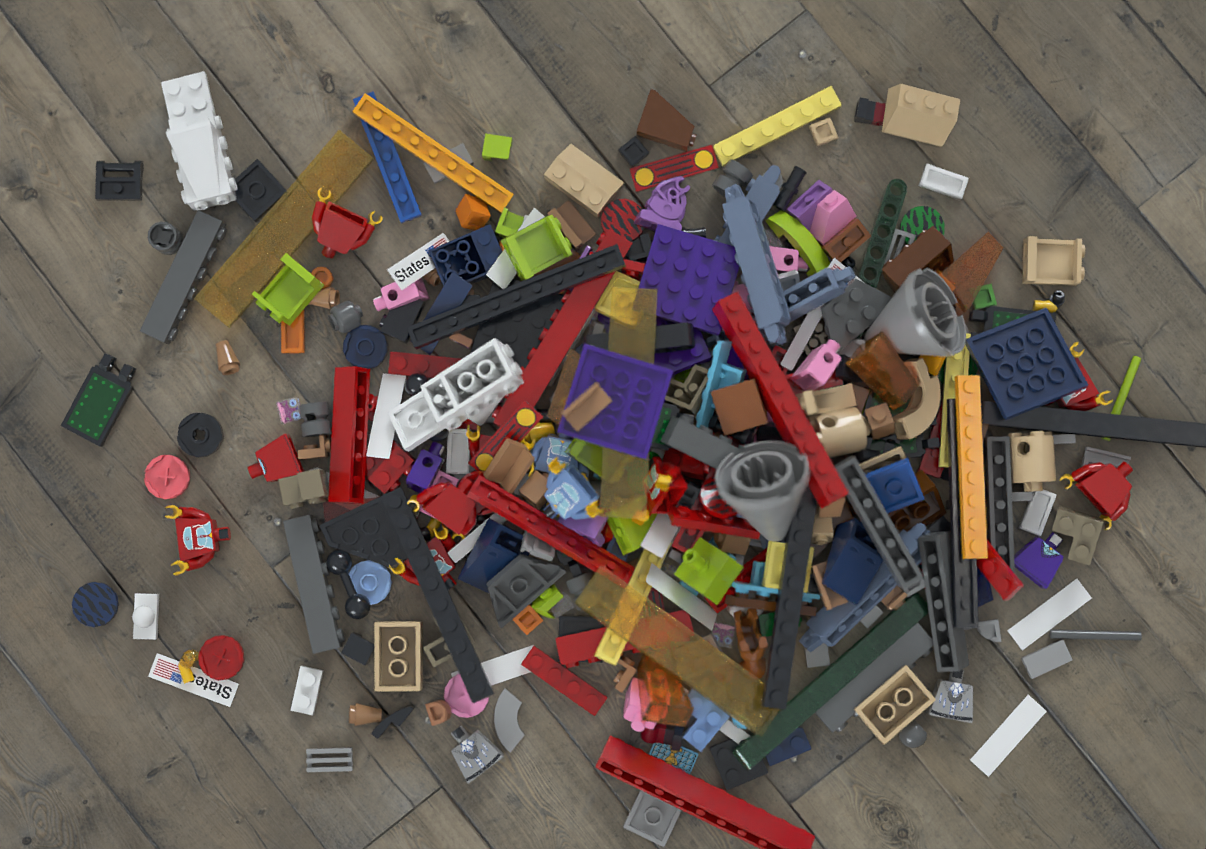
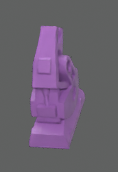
[634,176,690,232]

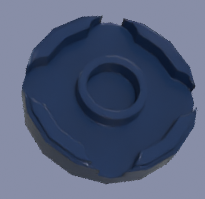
[343,325,388,369]

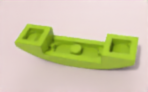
[765,210,830,277]

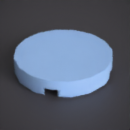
[349,560,392,605]

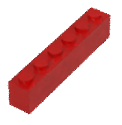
[328,366,370,504]
[555,609,694,668]

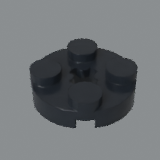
[177,413,224,458]

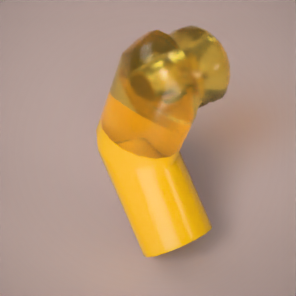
[178,650,199,684]

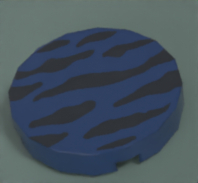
[72,582,119,627]

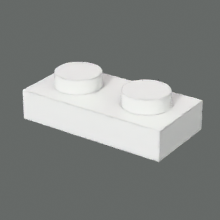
[291,666,324,715]

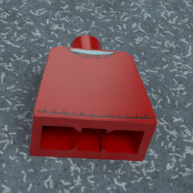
[247,434,305,482]

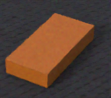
[281,309,305,354]

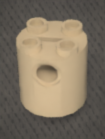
[807,406,870,458]
[1008,431,1056,492]

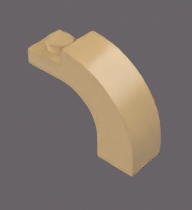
[892,358,941,439]
[796,383,858,416]

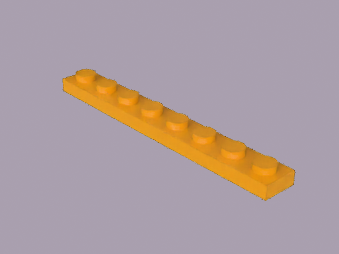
[352,93,514,214]
[955,375,987,559]

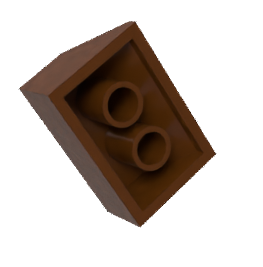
[882,226,954,293]
[887,470,947,533]

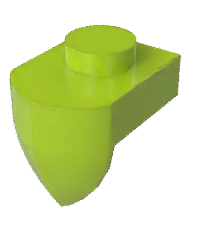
[532,583,564,619]

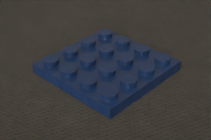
[965,307,1088,420]

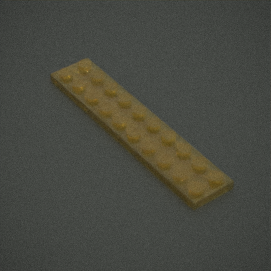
[194,129,374,328]
[600,287,658,519]
[574,565,779,737]

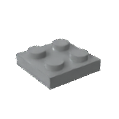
[623,790,681,847]

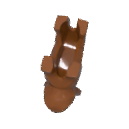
[733,608,768,680]

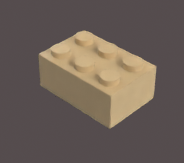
[375,621,423,691]

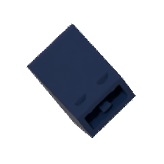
[428,224,502,286]
[457,518,530,593]
[822,518,883,605]

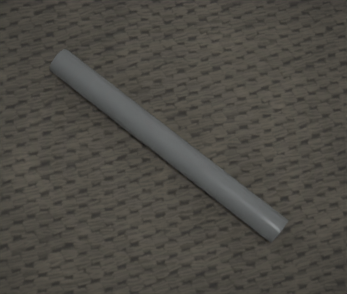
[1049,629,1142,641]

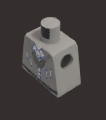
[926,670,973,723]
[451,725,504,784]

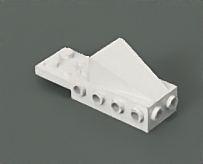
[161,71,238,211]
[388,338,524,452]

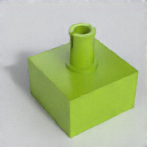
[674,537,743,605]

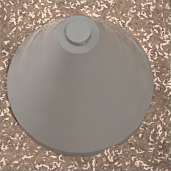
[864,268,966,357]
[715,441,810,542]

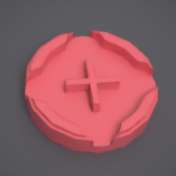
[144,455,190,499]

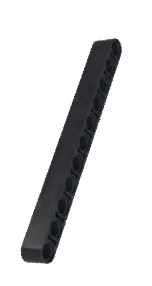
[981,401,1206,448]

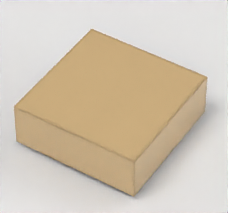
[809,117,838,147]

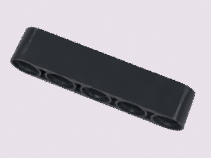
[583,323,695,357]

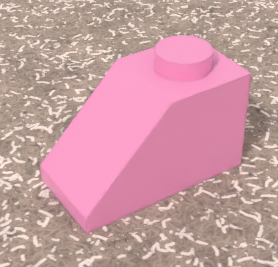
[810,190,857,245]

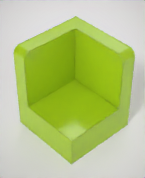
[482,133,513,161]
[495,207,524,238]

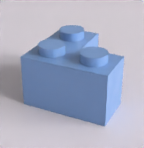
[680,685,730,752]

